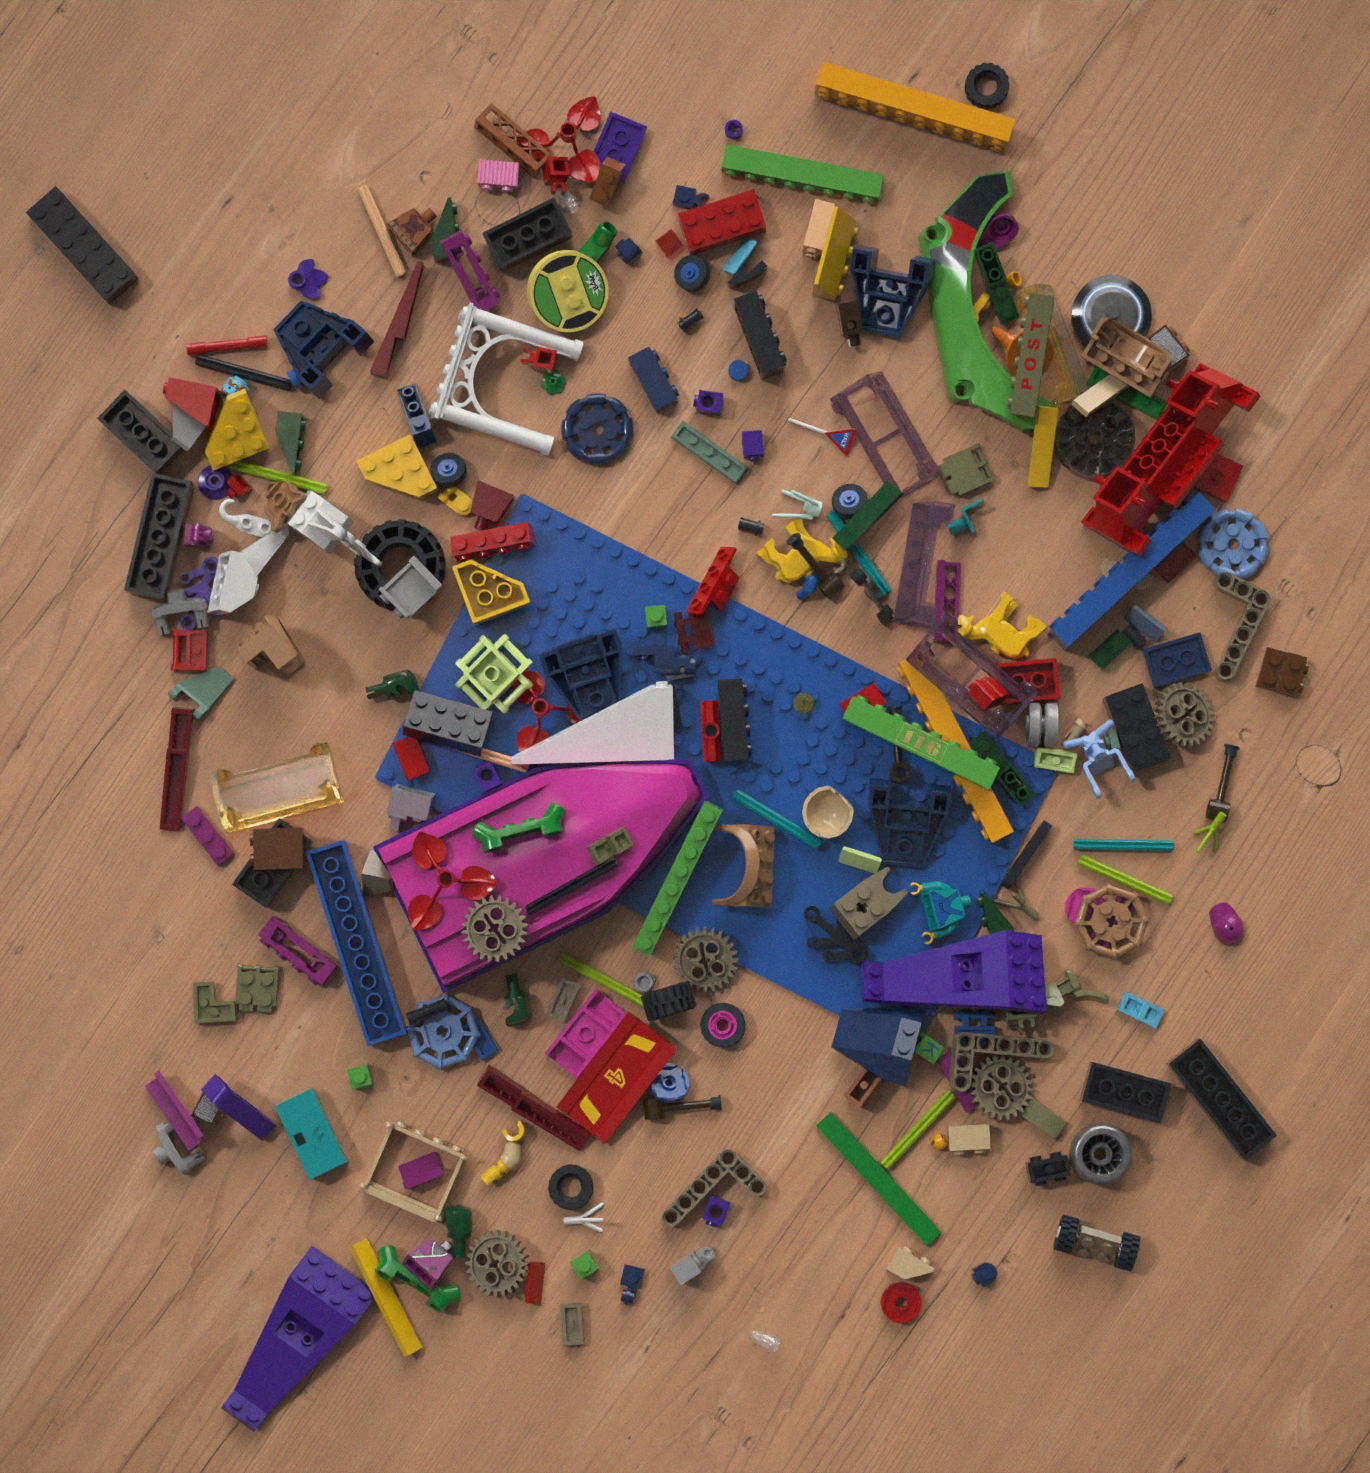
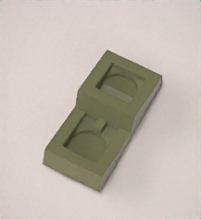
[586,827,634,865]
[1020,1099,1067,1140]

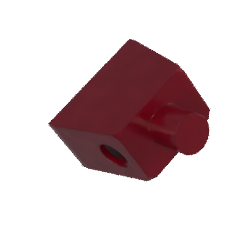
[471,480,514,531]

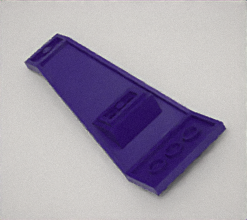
[861,930,1047,1014]
[221,1246,374,1432]

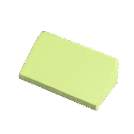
[1034,746,1077,774]
[839,846,882,874]

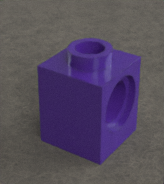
[693,390,723,416]
[741,430,764,461]
[473,760,502,792]
[703,1195,730,1228]

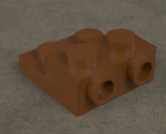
[1255,647,1310,697]

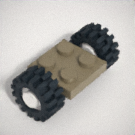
[1053,1214,1141,1272]

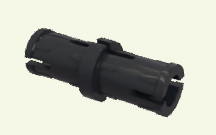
[406,998,449,1025]

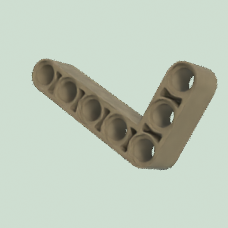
[1213,572,1271,682]
[949,1032,1054,1092]
[662,1149,767,1227]

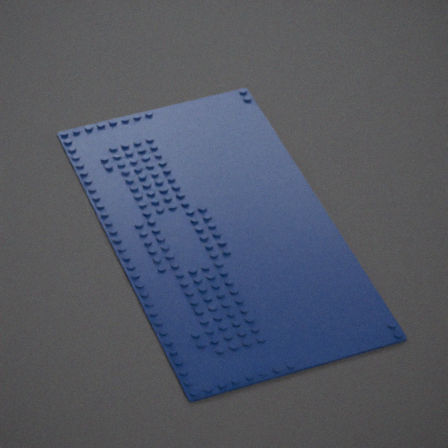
[375,494,1057,1053]

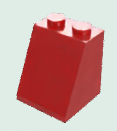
[163,377,221,432]

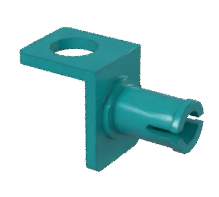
[946,499,984,536]

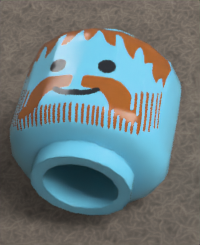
[220,376,250,402]

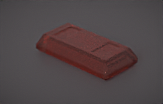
[1155,542,1197,583]

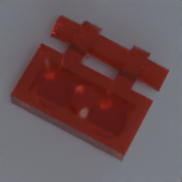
[673,607,716,653]

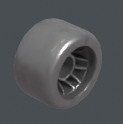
[1069,1123,1133,1185]

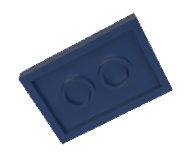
[1142,632,1212,688]

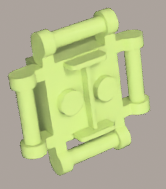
[455,634,533,714]

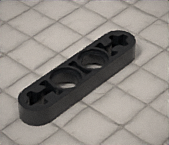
[1000,820,1052,890]

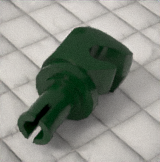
[365,669,419,700]
[503,973,532,1027]
[445,1204,472,1258]

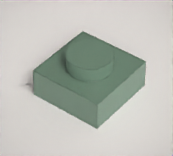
[1103,728,1120,750]

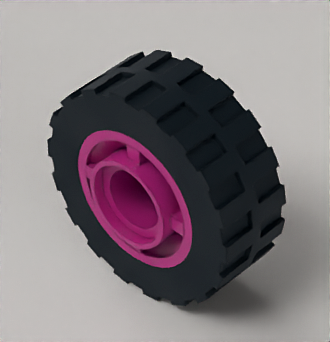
[700,1003,746,1047]

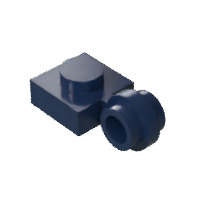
[620,1264,645,1305]

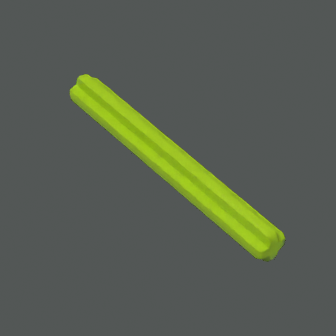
[230,460,328,495]
[1078,855,1173,905]
[558,952,644,1008]
[881,1090,956,1169]

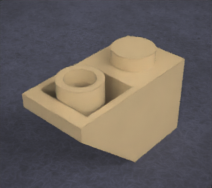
[886,1246,935,1279]

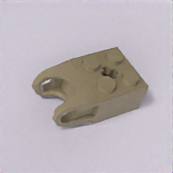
[829,867,908,940]

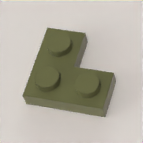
[193,981,236,1023]

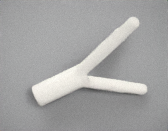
[564,1203,604,1232]

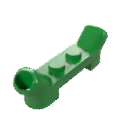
[578,221,617,262]
[472,803,566,853]
[374,1245,461,1313]

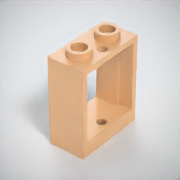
[802,199,835,259]

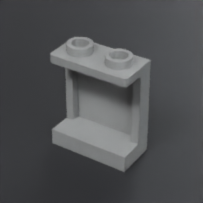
[379,556,443,620]

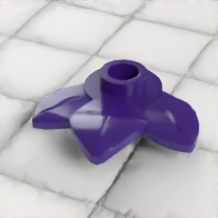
[288,259,328,299]

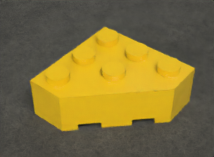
[205,389,269,471]
[356,434,438,500]
[452,560,531,626]

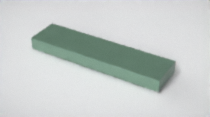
[671,421,748,484]

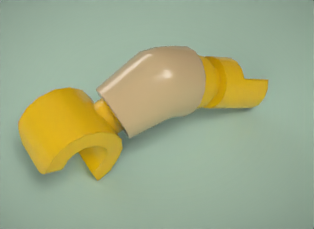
[481,1120,527,1185]

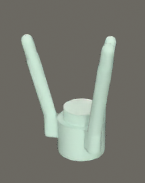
[772,489,823,520]

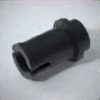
[677,308,704,332]
[738,517,764,536]
[1122,624,1147,649]

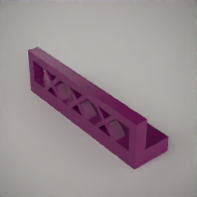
[933,560,961,643]
[145,1071,207,1152]

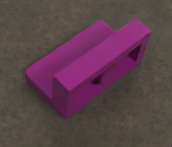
[398,1151,445,1190]

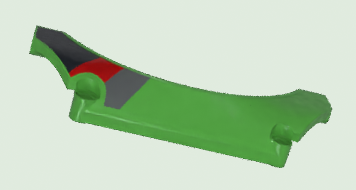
[918,172,1058,432]

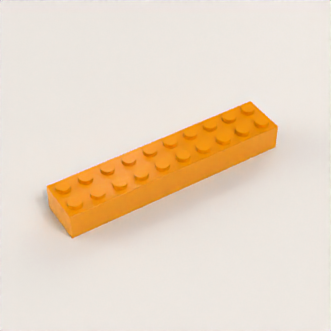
[814,61,1015,152]

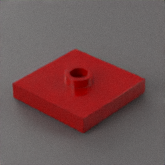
[1193,454,1244,502]

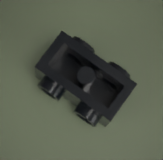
[1025,1151,1071,1186]

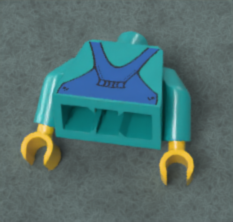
[909,881,971,944]

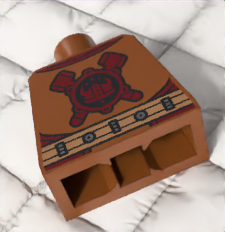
[387,208,437,257]

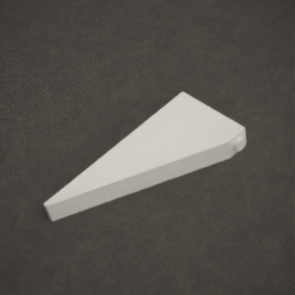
[511,681,674,764]

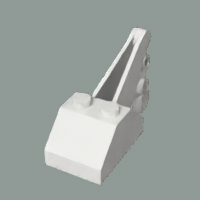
[285,490,382,566]
[207,499,289,615]

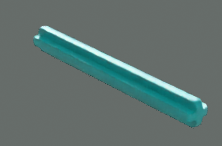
[827,511,891,596]
[733,790,822,850]
[1073,838,1174,851]

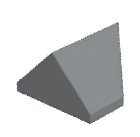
[171,403,205,451]

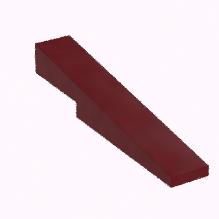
[370,260,424,379]
[159,707,194,831]
[477,1064,591,1151]

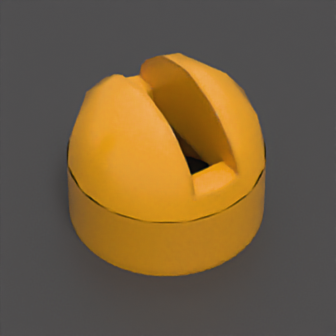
[1006,271,1022,288]
[931,1132,948,1150]

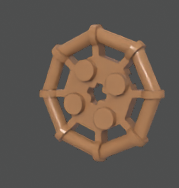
[1073,883,1150,960]

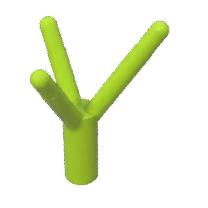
[1194,812,1226,853]

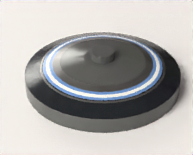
[1071,275,1152,349]

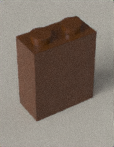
[250,828,305,871]

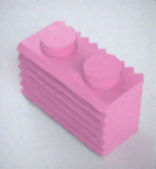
[477,159,520,193]

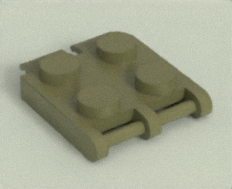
[938,443,996,496]
[235,963,279,1013]

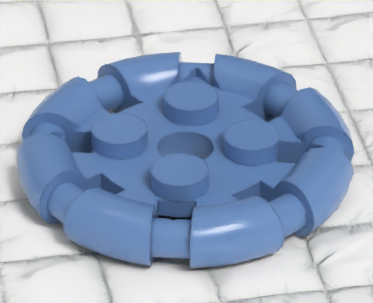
[1197,509,1270,580]

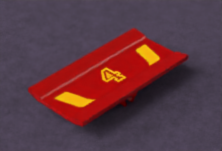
[556,1012,677,1144]

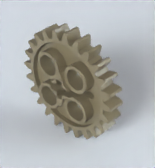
[1153,682,1215,748]
[461,895,529,963]
[672,926,739,992]
[968,1054,1034,1121]
[465,1230,530,1297]

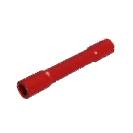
[186,335,268,356]

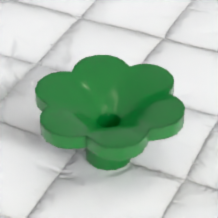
[541,370,566,395]

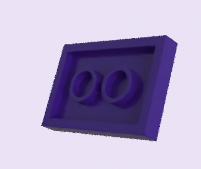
[594,111,647,182]

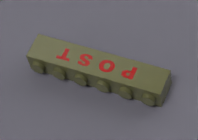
[1007,292,1055,417]

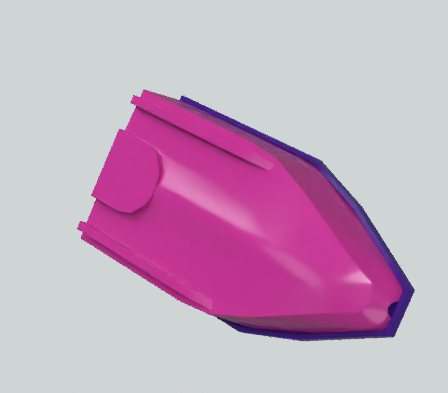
[373,759,709,993]

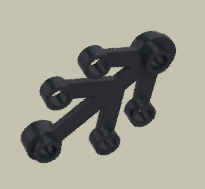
[849,567,894,627]
[804,906,868,965]

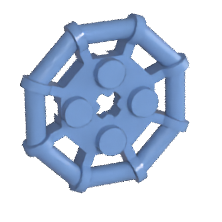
[406,993,481,1070]

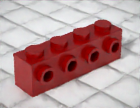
[450,522,536,562]

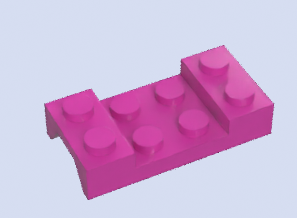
[545,989,626,1079]

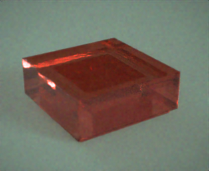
[655,229,683,257]

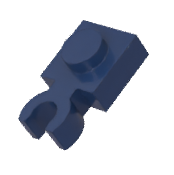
[673,185,709,209]

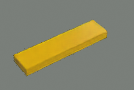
[1027,406,1059,488]

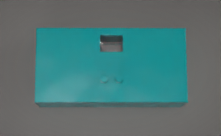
[275,1088,349,1180]

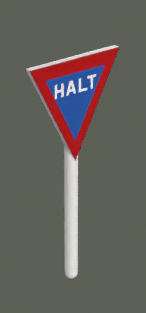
[788,418,857,456]

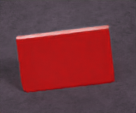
[392,737,430,781]
[525,1261,545,1304]

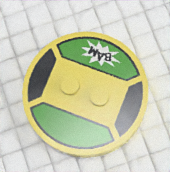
[527,250,609,332]

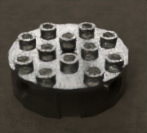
[1054,400,1136,479]

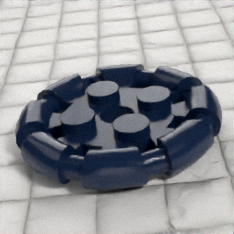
[561,393,634,465]

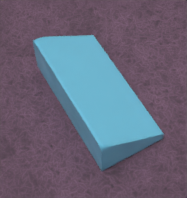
[722,238,757,277]

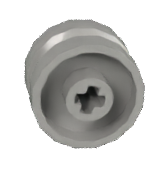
[1025,702,1058,747]

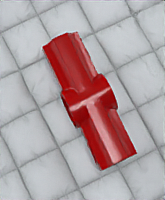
[700,700,721,762]

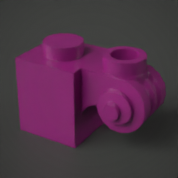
[183,524,215,549]

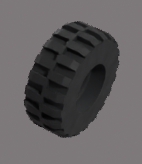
[354,519,446,611]

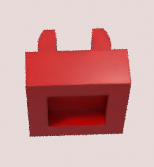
[226,475,252,499]

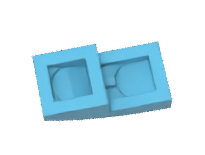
[1116,992,1165,1028]

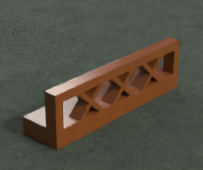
[474,103,552,178]

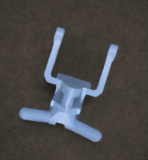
[1062,720,1136,799]

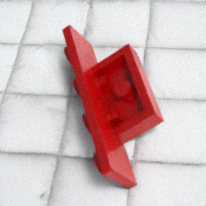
[686,547,740,615]

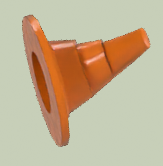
[991,326,1054,377]

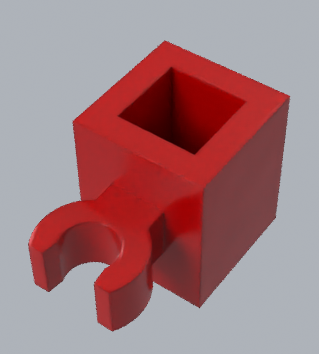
[542,156,570,195]
[520,346,558,375]

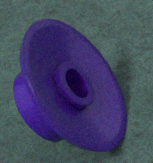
[198,465,233,500]

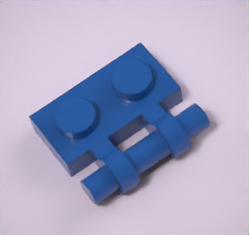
[953,1010,995,1047]

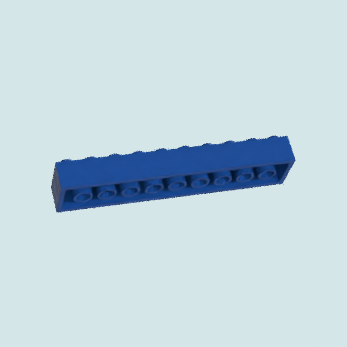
[1048,492,1216,650]
[306,840,408,1046]

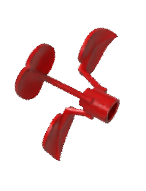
[516,96,601,182]
[512,668,601,752]
[408,831,498,930]

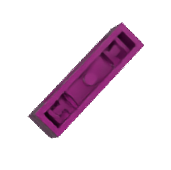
[439,230,500,311]
[258,916,338,986]

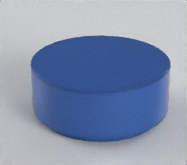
[728,360,748,381]
[287,370,304,390]

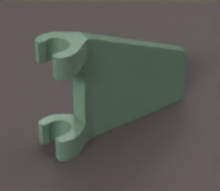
[168,666,234,721]

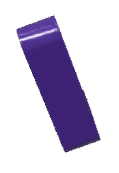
[201,1074,276,1141]

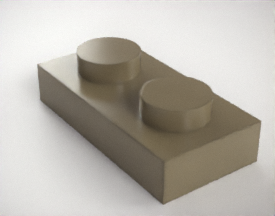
[545,977,580,1022]
[560,1303,584,1346]

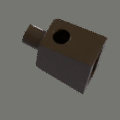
[836,300,863,347]

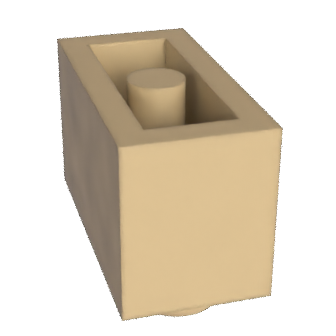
[947,1124,991,1155]

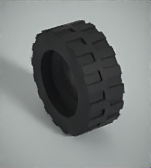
[965,62,1010,109]
[548,1164,594,1210]

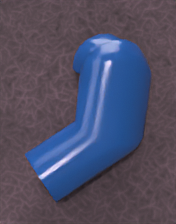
[796,573,820,601]

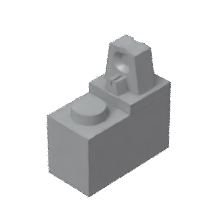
[387,784,435,831]
[669,1246,715,1286]

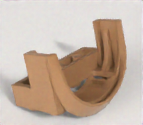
[1081,317,1172,399]
[237,615,305,677]
[712,824,775,908]

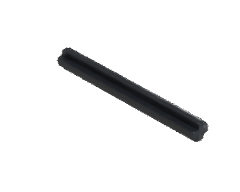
[195,354,292,391]
[525,857,618,915]

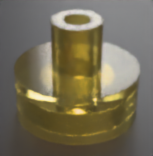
[793,693,814,713]

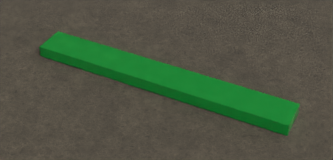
[816,1112,942,1246]

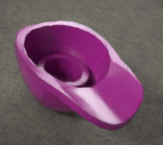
[978,213,1019,249]
[1209,902,1245,946]

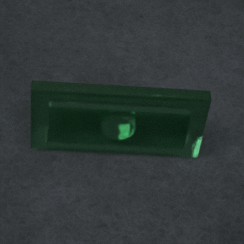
[1088,629,1132,671]

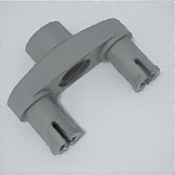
[151,589,210,635]
[153,1121,206,1175]

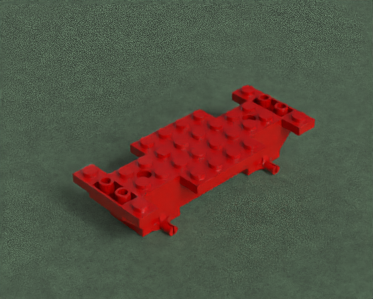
[1081,363,1261,557]

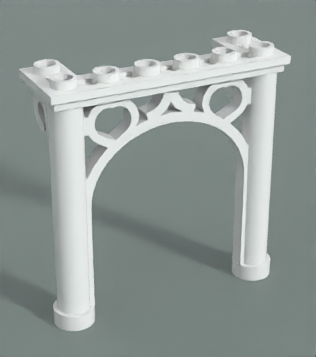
[428,302,583,456]

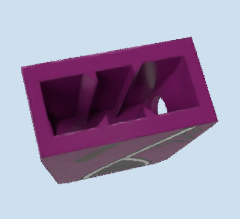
[402,1239,452,1290]

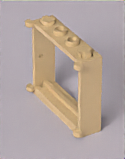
[359,1120,469,1223]

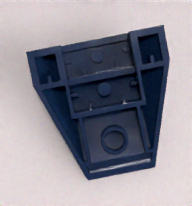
[539,629,622,721]
[831,1006,926,1087]

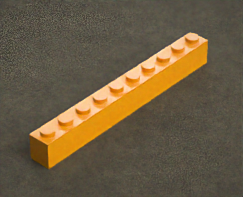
[897,651,1014,843]

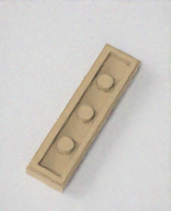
[1071,375,1129,417]

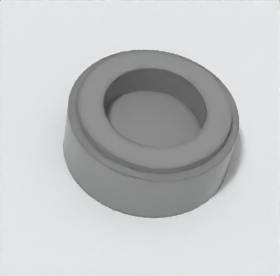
[634,972,654,992]

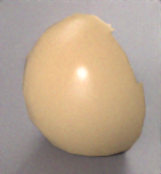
[802,786,854,838]

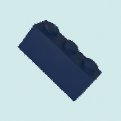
[628,347,679,413]

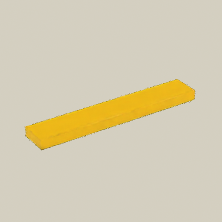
[349,1238,422,1357]

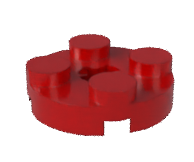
[880,1282,922,1323]

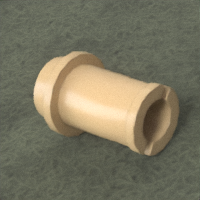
[1064,718,1088,740]

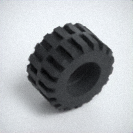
[641,982,696,1021]

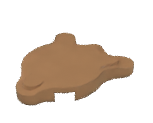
[264,481,307,533]

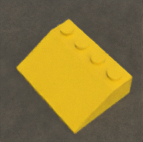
[812,206,859,301]

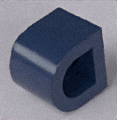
[615,238,643,264]
[971,1262,997,1287]

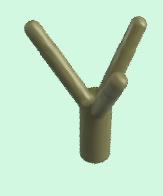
[993,880,1039,920]

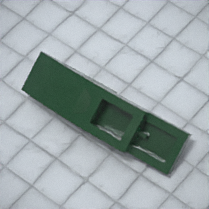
[974,242,1020,325]
[968,730,1036,807]

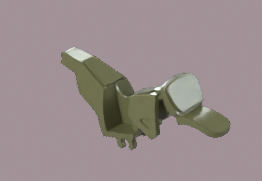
[964,969,1110,1035]

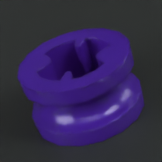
[725,120,743,139]

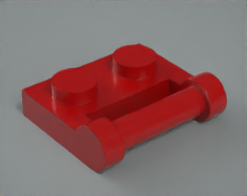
[170,630,208,671]

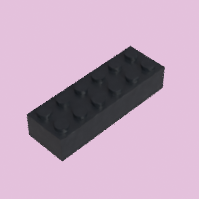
[26,186,139,305]
[124,473,194,602]
[1166,1038,1277,1161]

